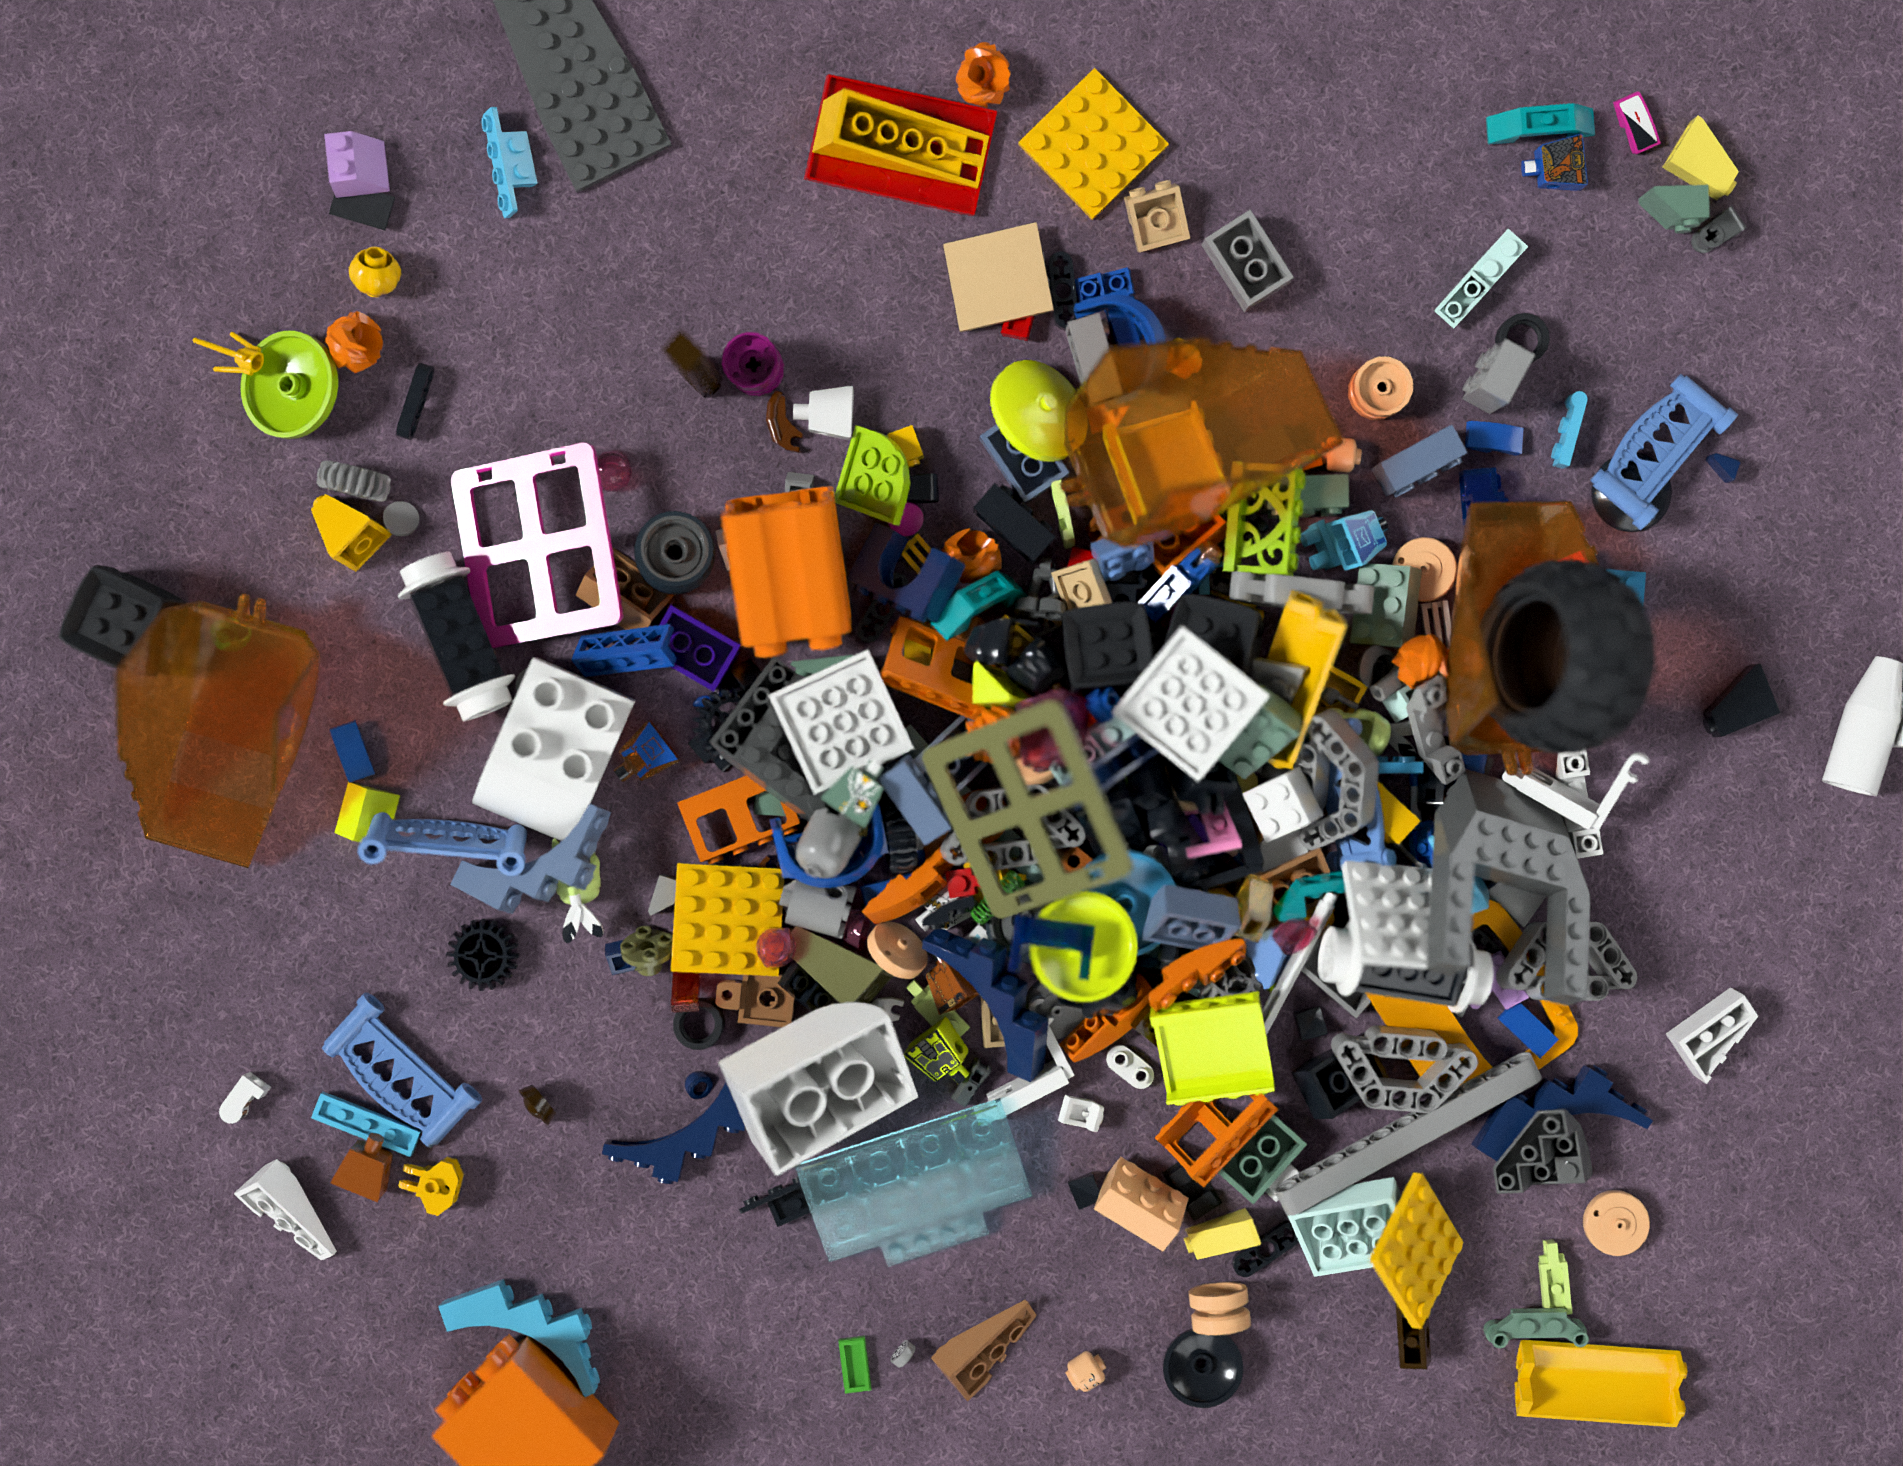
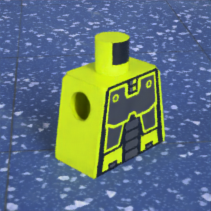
[903,1016,969,1084]

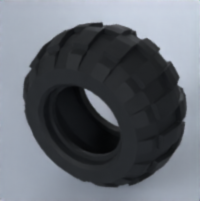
[1475,559,1656,754]

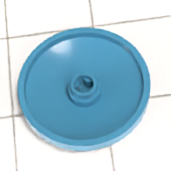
[1084,850,1176,956]

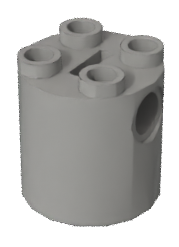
[779,879,856,939]

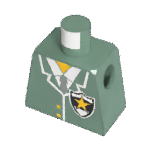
[821,759,884,828]

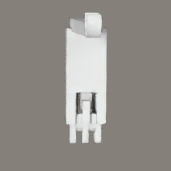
[1502,752,1650,830]
[975,996,1074,1125]

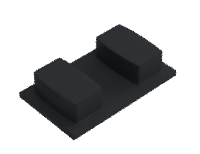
[329,193,395,231]
[1162,1154,1223,1221]

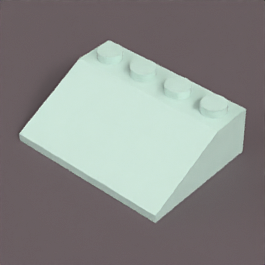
[1288,1177,1402,1277]

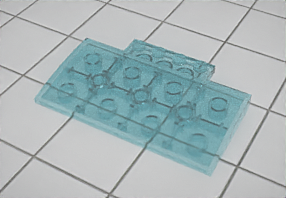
[795,1098,1032,1267]

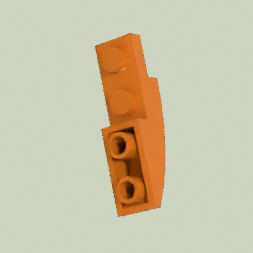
[862,846,958,924]
[1148,939,1246,1012]
[1059,973,1154,1063]

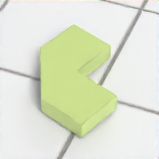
[1051,480,1075,549]

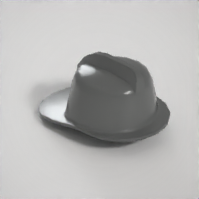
[1357,645,1396,688]

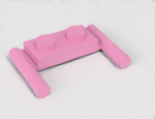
[1184,802,1242,858]

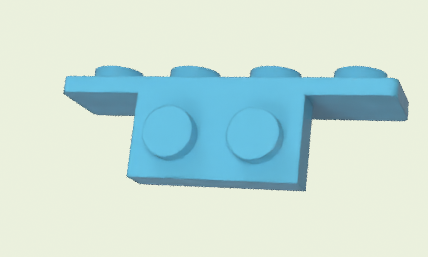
[481,107,537,218]

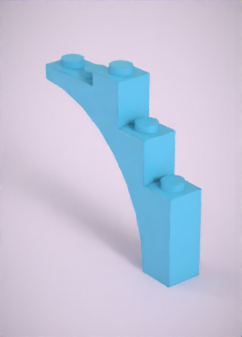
[438,1279,600,1397]

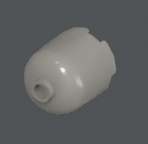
[796,808,861,878]

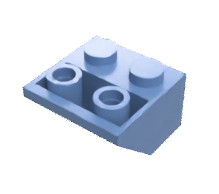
[1090,523,1154,582]
[1243,922,1298,990]

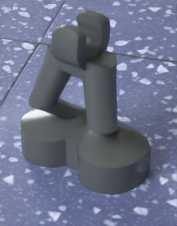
[1013,557,1067,621]

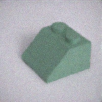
[1639,185,1710,234]

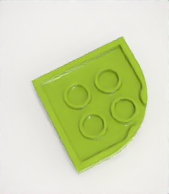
[835,425,910,525]

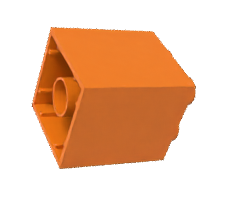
[432,1334,620,1466]

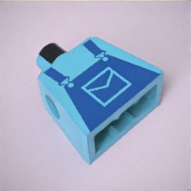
[1326,510,1388,571]

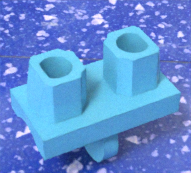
[1300,519,1342,570]

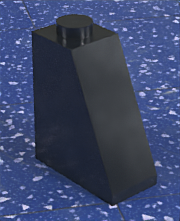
[1703,663,1781,737]

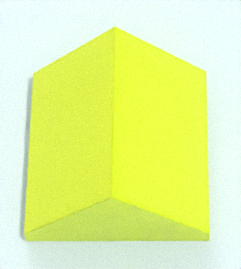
[973,661,1035,709]
[335,782,400,842]

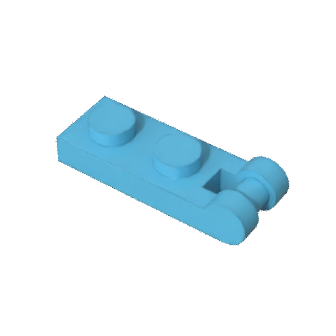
[1551,391,1587,469]

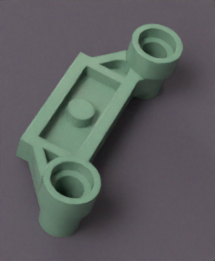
[1483,1308,1589,1348]

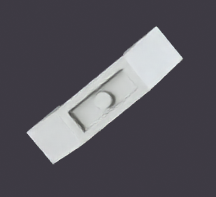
[1555,751,1603,859]

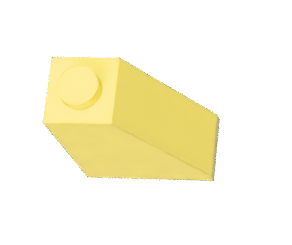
[1662,116,1739,200]
[1183,1208,1261,1260]

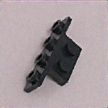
[739,1162,841,1227]

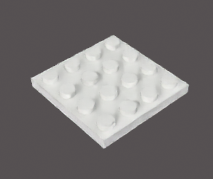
[1112,626,1269,781]
[769,650,914,795]
[1342,861,1432,969]

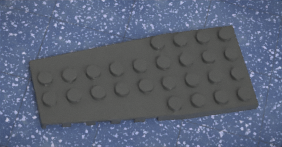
[493,0,672,193]

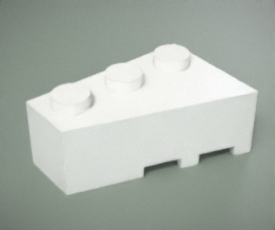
[1666,987,1758,1084]

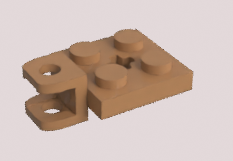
[715,972,794,1027]

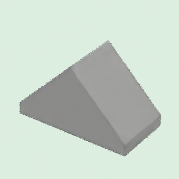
[648,874,676,916]

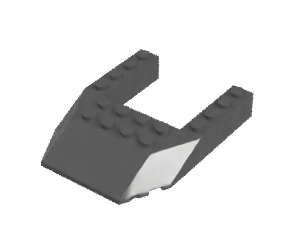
[1427,769,1590,1006]

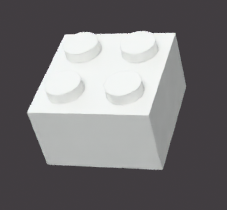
[1243,767,1324,842]

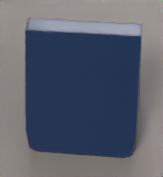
[1705,453,1740,483]
[605,940,636,975]

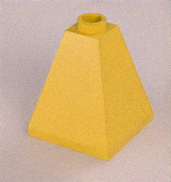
[311,494,392,572]

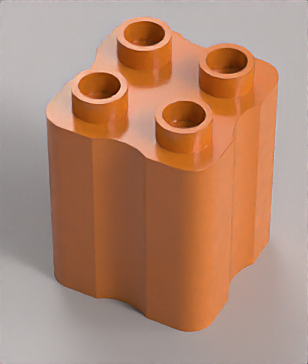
[721,486,851,657]

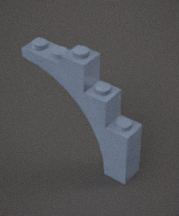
[450,803,611,914]

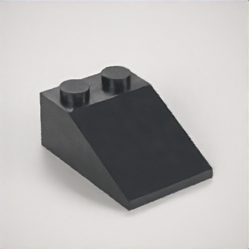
[1291,1032,1389,1119]

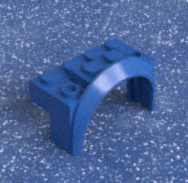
[1073,288,1167,411]
[769,802,889,888]

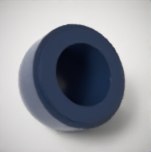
[685,1071,713,1099]

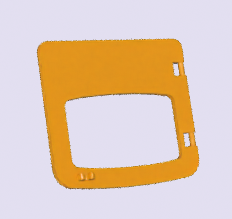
[1365,899,1578,1085]

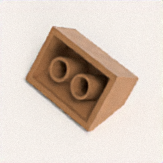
[576,547,676,639]
[1246,848,1340,928]

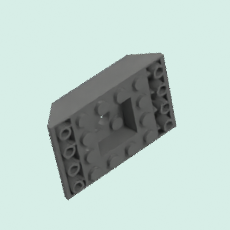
[710,656,902,822]

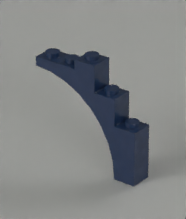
[1061,733,1159,809]
[922,928,1049,1083]
[1471,1065,1653,1161]
[602,1081,746,1184]

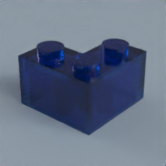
[1459,467,1510,526]

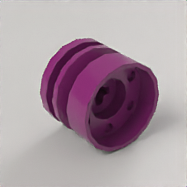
[722,332,784,396]

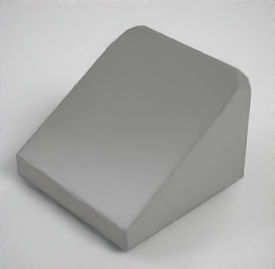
[785,472,814,492]

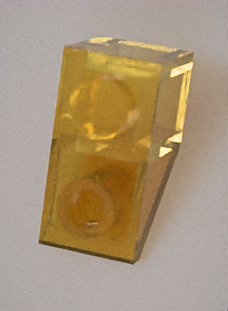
[1234,874,1274,943]

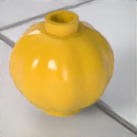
[349,247,401,297]

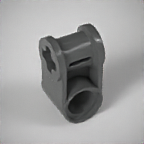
[1691,206,1747,253]

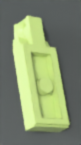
[906,979,970,1037]
[1538,1239,1572,1315]

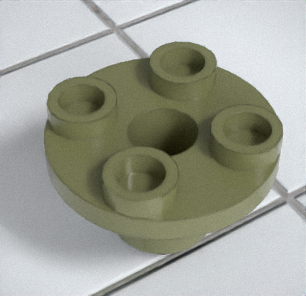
[620,926,673,976]

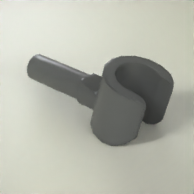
[1320,687,1359,710]

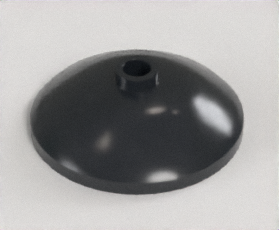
[1591,453,1672,532]
[1163,1329,1244,1408]

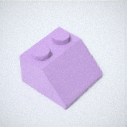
[324,131,390,198]

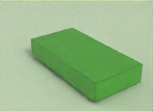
[838,1336,872,1394]

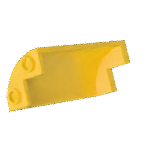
[1266,589,1346,769]
[1515,1340,1687,1427]

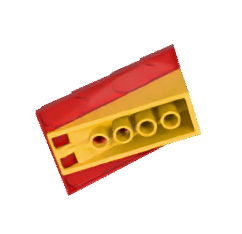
[804,74,997,216]

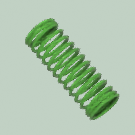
[970,870,1024,925]

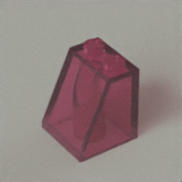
[1015,689,1089,773]

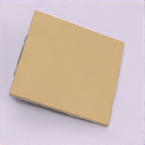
[943,222,1054,332]

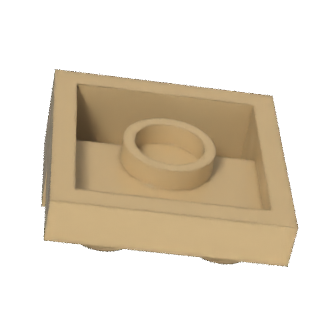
[1124,180,1190,253]

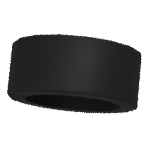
[1495,313,1550,364]
[673,998,725,1050]

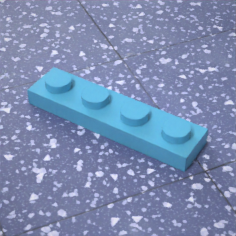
[311,1092,422,1157]

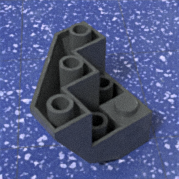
[1493,1109,1593,1194]

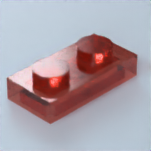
[671,971,701,1013]

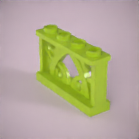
[1223,462,1306,576]

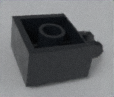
[1163,755,1237,816]

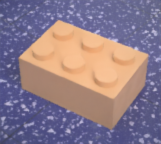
[1094,1156,1189,1251]

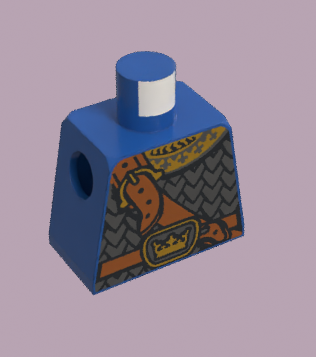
[1521,134,1588,191]

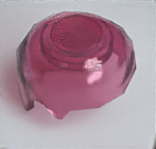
[597,450,632,492]

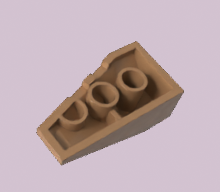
[931,1300,1037,1402]

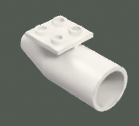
[1822,656,1903,796]

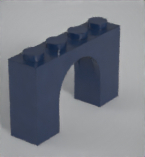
[846,522,966,623]

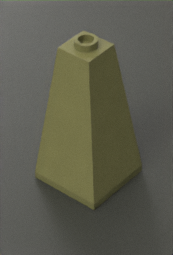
[779,927,893,1004]

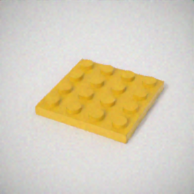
[1018,68,1169,220]
[671,863,784,976]
[1369,1173,1464,1329]

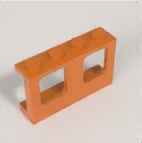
[879,616,995,720]
[677,776,802,865]
[1155,1093,1278,1187]

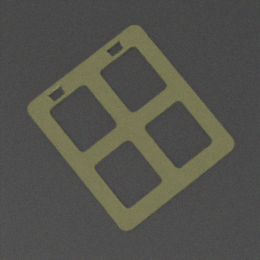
[922,699,1133,918]

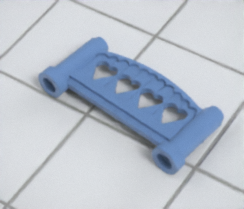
[1590,374,1738,530]
[1302,717,1396,872]
[358,812,527,876]
[322,992,482,1148]

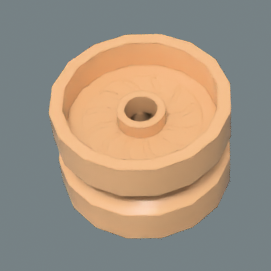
[1348,357,1413,420]
[1188,1282,1251,1335]

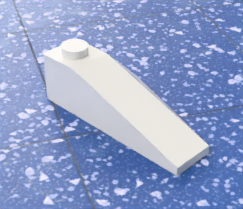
[234,1159,337,1260]

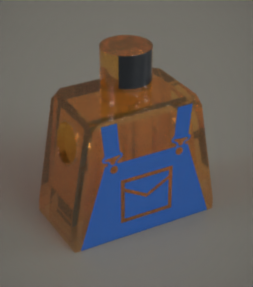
[614,720,682,782]

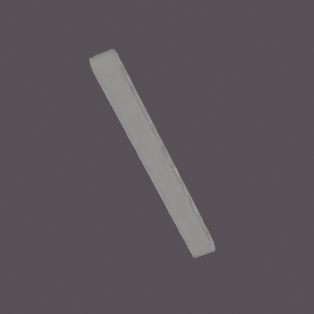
[1274,1052,1542,1216]

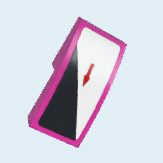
[1613,91,1661,154]

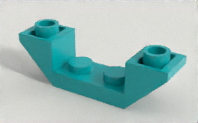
[1486,103,1595,145]
[930,570,1027,641]
[1273,870,1346,924]

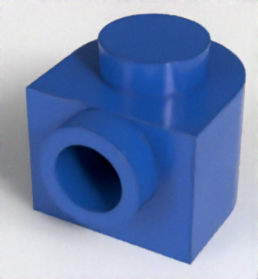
[1085,687,1121,724]

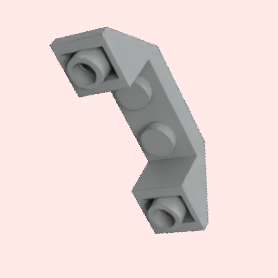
[1406,676,1466,785]

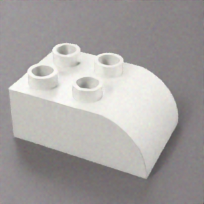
[472,657,636,841]
[719,1002,918,1176]

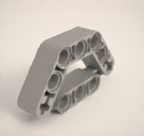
[1229,572,1375,614]
[1295,709,1378,850]
[940,784,1085,870]
[1496,922,1637,1001]
[1331,1025,1478,1113]

